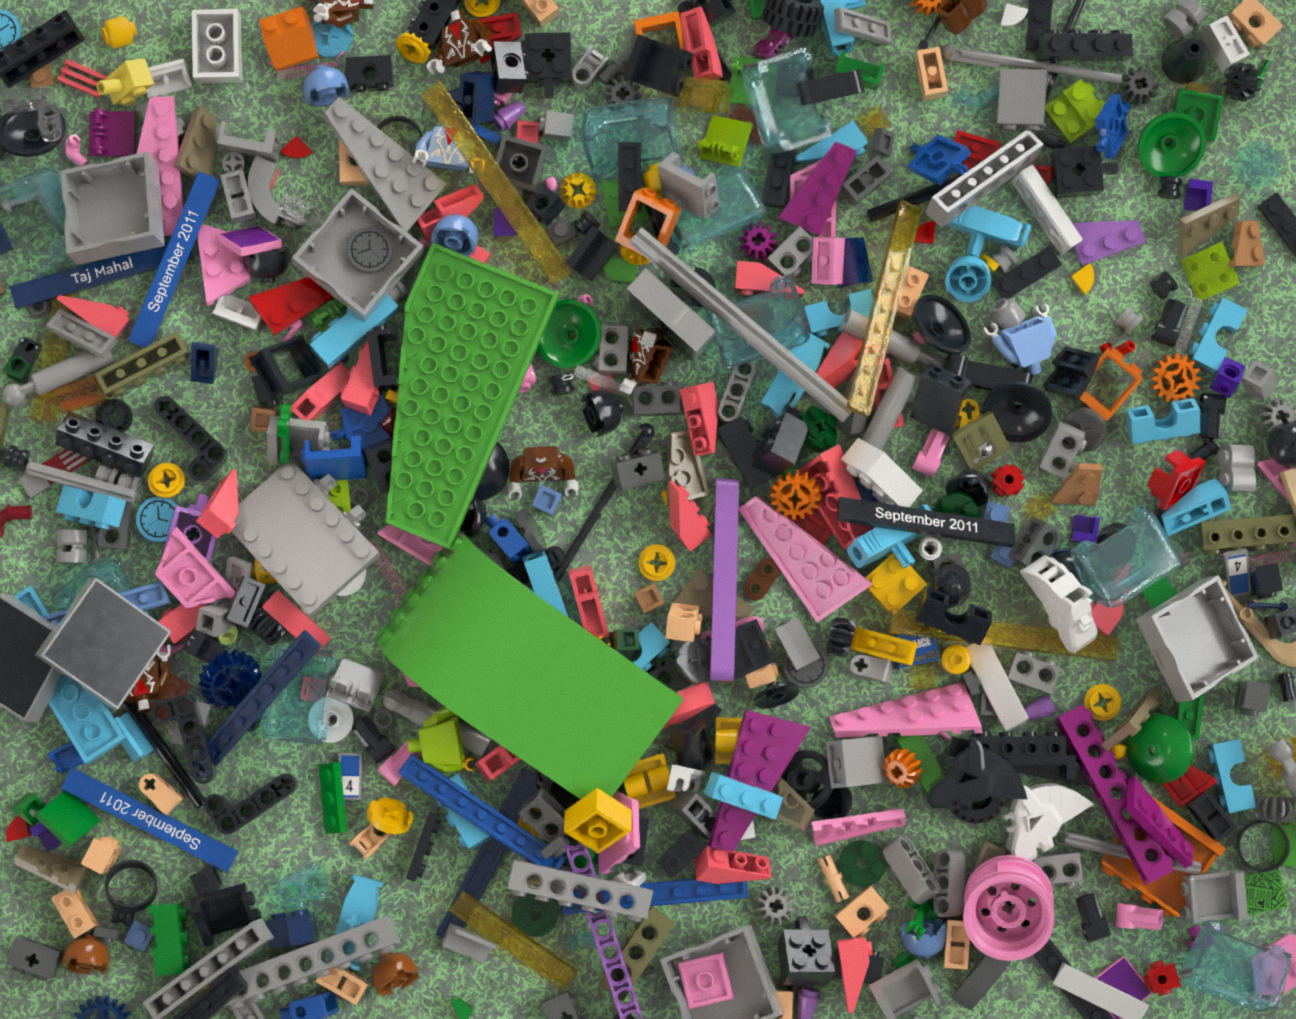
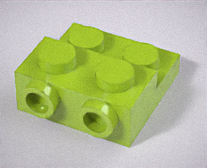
[1045,79,1106,145]

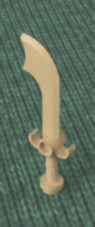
[1220,578,1296,667]

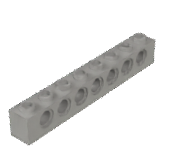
[213,916,401,1011]

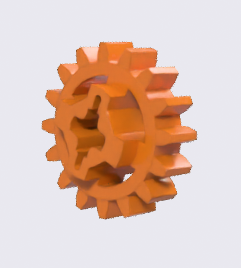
[1150,353,1201,402]
[770,470,821,520]

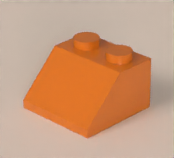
[259,6,319,71]

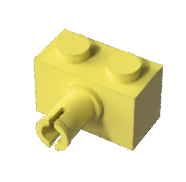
[97,59,154,106]

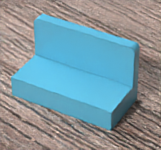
[114,712,155,763]

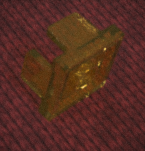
[680,77,734,114]

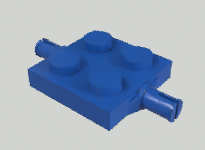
[1095,94,1131,158]
[907,134,971,185]
[330,395,397,447]

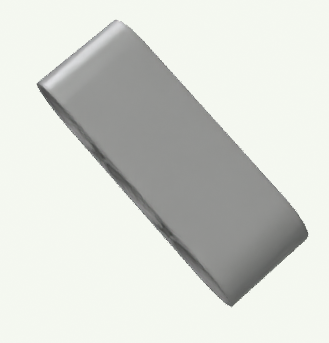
[718,358,755,424]
[883,835,940,905]
[933,849,965,918]

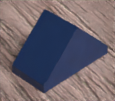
[191,342,219,384]

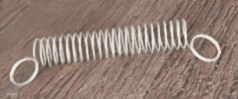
[1161,287,1203,361]
[562,365,634,409]

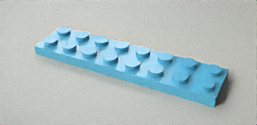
[13,585,127,765]

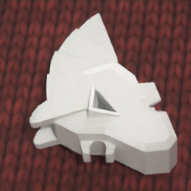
[1020,555,1098,653]
[1003,783,1094,861]

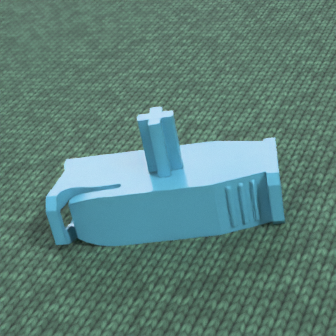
[818,0,866,56]
[945,205,1031,258]
[760,330,830,418]
[847,504,931,568]
[522,550,568,616]
[329,874,384,971]

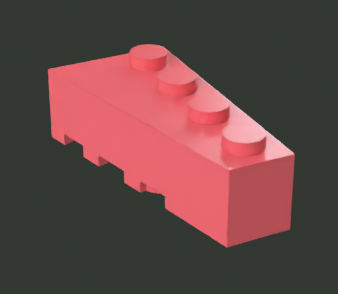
[799,445,873,550]

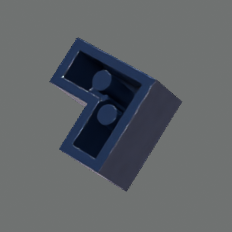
[440,70,496,125]
[266,908,319,949]

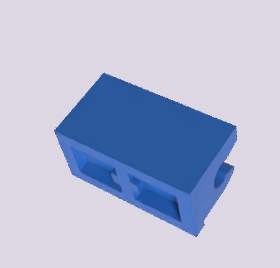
[47,742,84,774]

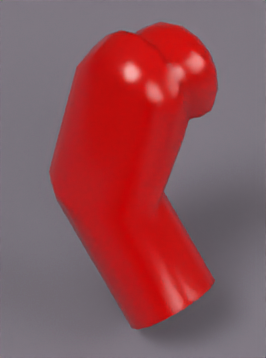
[1100,340,1135,358]

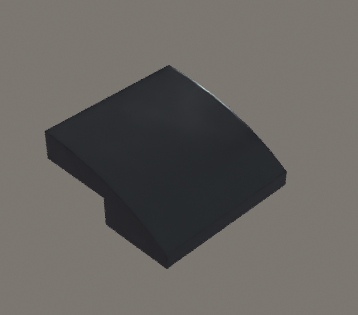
[1042,346,1099,400]

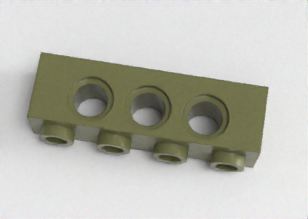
[599,906,675,1001]

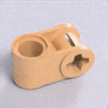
[139,773,184,815]
[349,824,391,861]

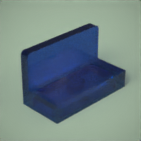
[837,237,873,289]

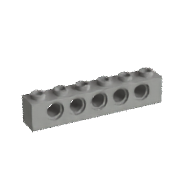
[926,129,1044,228]
[508,860,653,922]
[142,918,275,1019]

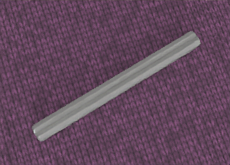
[1064,832,1201,874]

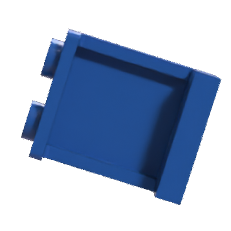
[301,436,367,482]

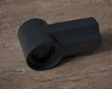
[1151,299,1187,348]
[1198,392,1227,440]
[352,715,396,764]
[1075,893,1111,943]

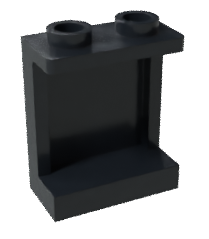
[623,34,694,98]
[367,326,399,392]
[910,363,971,435]
[190,883,262,947]

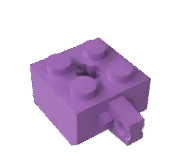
[163,494,216,562]

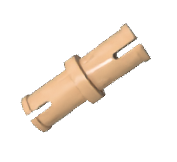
[817,854,850,903]

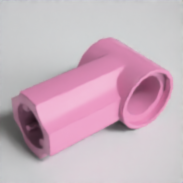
[912,429,950,478]
[377,741,422,786]
[1115,903,1163,930]

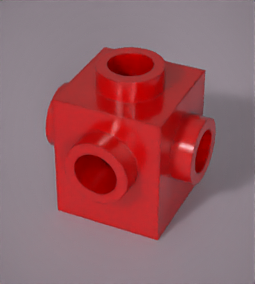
[990,464,1025,498]
[1143,960,1181,996]

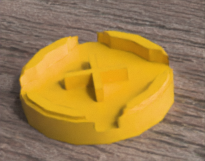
[366,797,413,834]

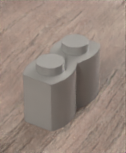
[1218,445,1256,493]

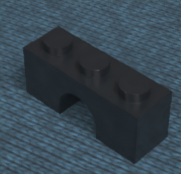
[915,587,992,646]

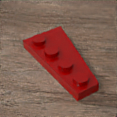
[248,277,335,336]

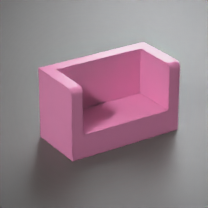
[811,237,845,285]

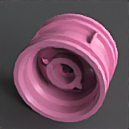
[963,855,1054,961]

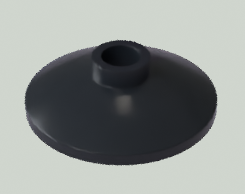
[754,681,799,709]

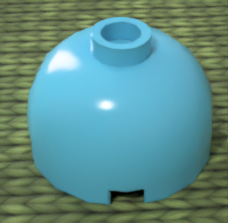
[945,255,991,302]

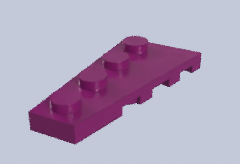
[778,141,857,235]
[1126,776,1194,869]

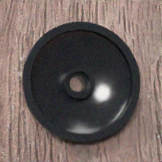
[0,103,66,157]
[913,295,971,355]
[982,382,1052,442]
[474,441,510,501]

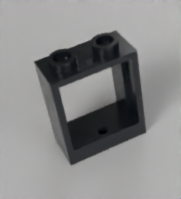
[250,335,324,400]

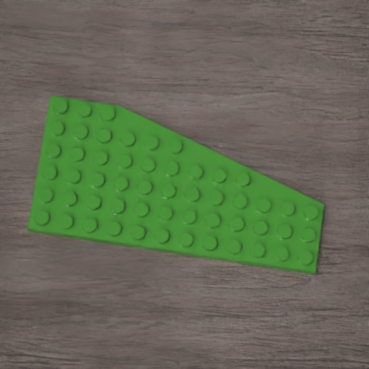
[386,242,560,549]

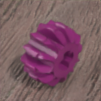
[739,222,778,261]

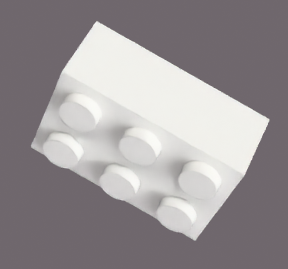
[192,9,243,84]
[841,438,923,507]

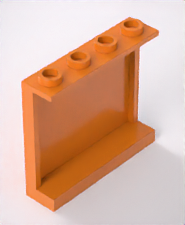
[1098,797,1226,918]

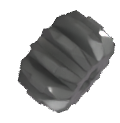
[1119,66,1159,106]
[603,76,642,116]
[1254,796,1295,821]

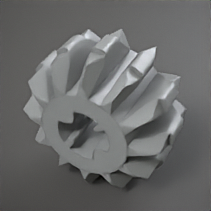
[1260,398,1296,433]
[756,886,795,925]

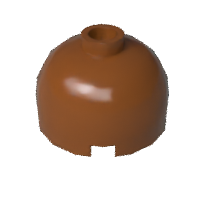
[61,935,110,975]
[372,952,420,996]

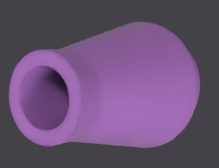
[492,100,526,131]
[1024,695,1056,722]
[797,986,821,1019]

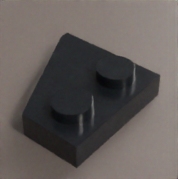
[734,619,776,680]

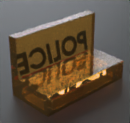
[54,376,107,415]

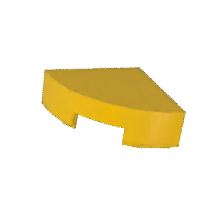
[979,253,999,274]
[1071,263,1094,295]

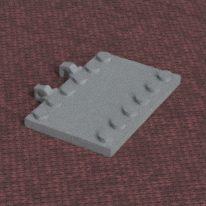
[231,459,380,618]

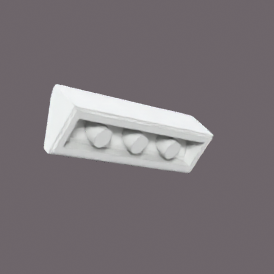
[1011,165,1082,255]
[966,637,1029,732]
[1052,963,1149,1019]

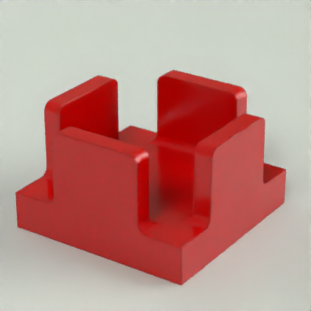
[1147,450,1206,511]

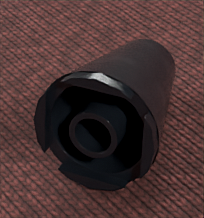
[1161,38,1207,84]

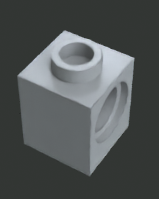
[538,111,574,141]
[1242,361,1277,401]

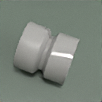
[1162,0,1206,39]
[56,530,87,564]

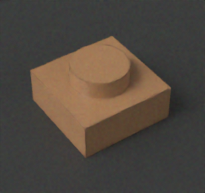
[29,63,55,91]
[250,406,276,432]
[634,583,665,614]

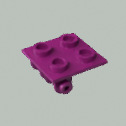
[751,27,794,60]
[88,108,135,157]

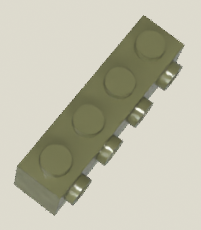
[95,332,191,398]
[1197,514,1296,555]

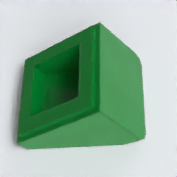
[12,793,45,826]
[451,996,474,1019]

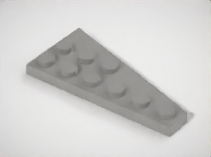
[324,97,446,232]

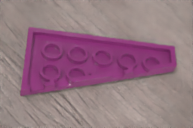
[709,710,811,852]

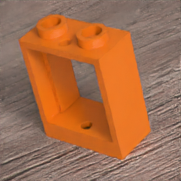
[634,11,686,50]
[615,188,682,257]
[1079,348,1143,421]

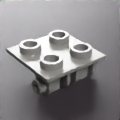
[326,658,386,713]

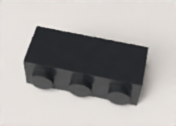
[716,416,774,491]

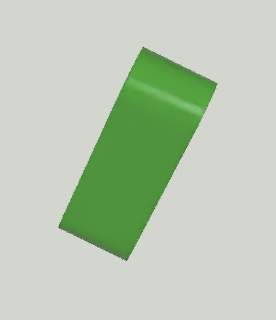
[894,733,943,794]

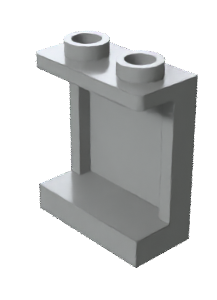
[997,69,1049,132]
[215,122,281,162]
[658,152,720,220]
[267,416,331,465]
[826,736,887,788]
[1180,869,1248,925]
[868,959,941,1019]

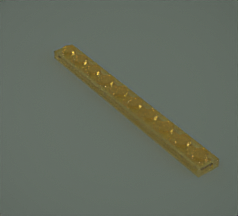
[420,81,572,285]
[846,200,922,417]
[889,608,1118,661]

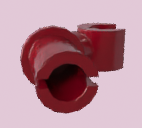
[0,504,32,538]

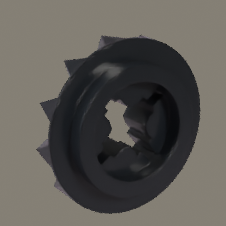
[96,399,133,432]

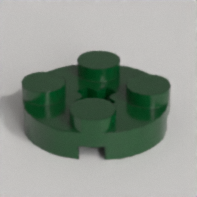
[798,406,837,453]
[932,491,979,518]
[839,840,885,887]
[512,893,558,937]

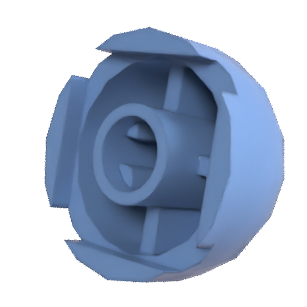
[303,65,350,107]
[431,214,478,257]
[900,917,947,959]

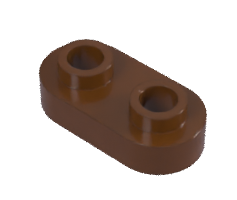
[744,558,779,601]

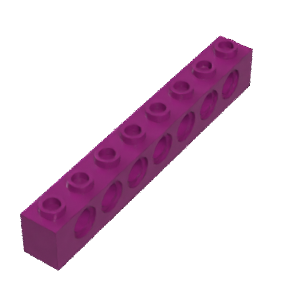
[1054,704,1174,886]

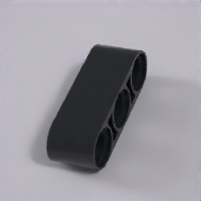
[797,69,865,106]

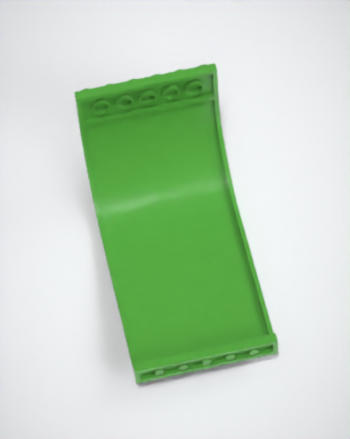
[375,530,684,799]

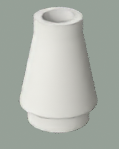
[919,537,942,560]

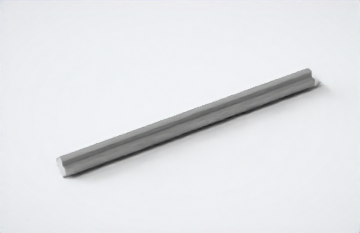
[629,228,856,422]

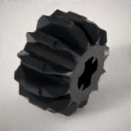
[1222,62,1263,102]
[248,608,285,646]
[826,617,856,657]

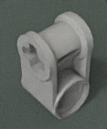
[572,45,611,90]
[847,655,894,683]

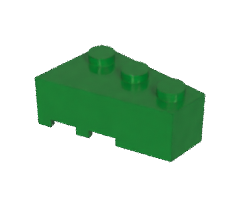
[147,902,191,976]

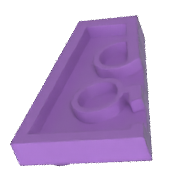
[1072,220,1146,267]

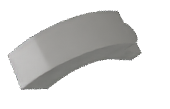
[248,155,306,229]
[196,556,253,637]

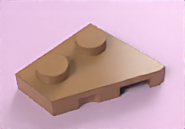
[1228,221,1265,268]
[1051,463,1103,506]

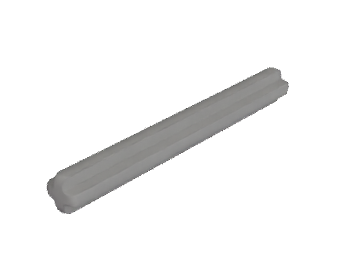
[26,462,136,503]

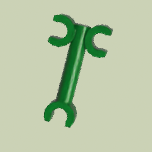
[277,404,292,463]
[905,896,938,940]

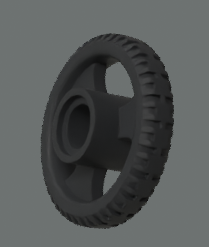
[781,750,833,809]

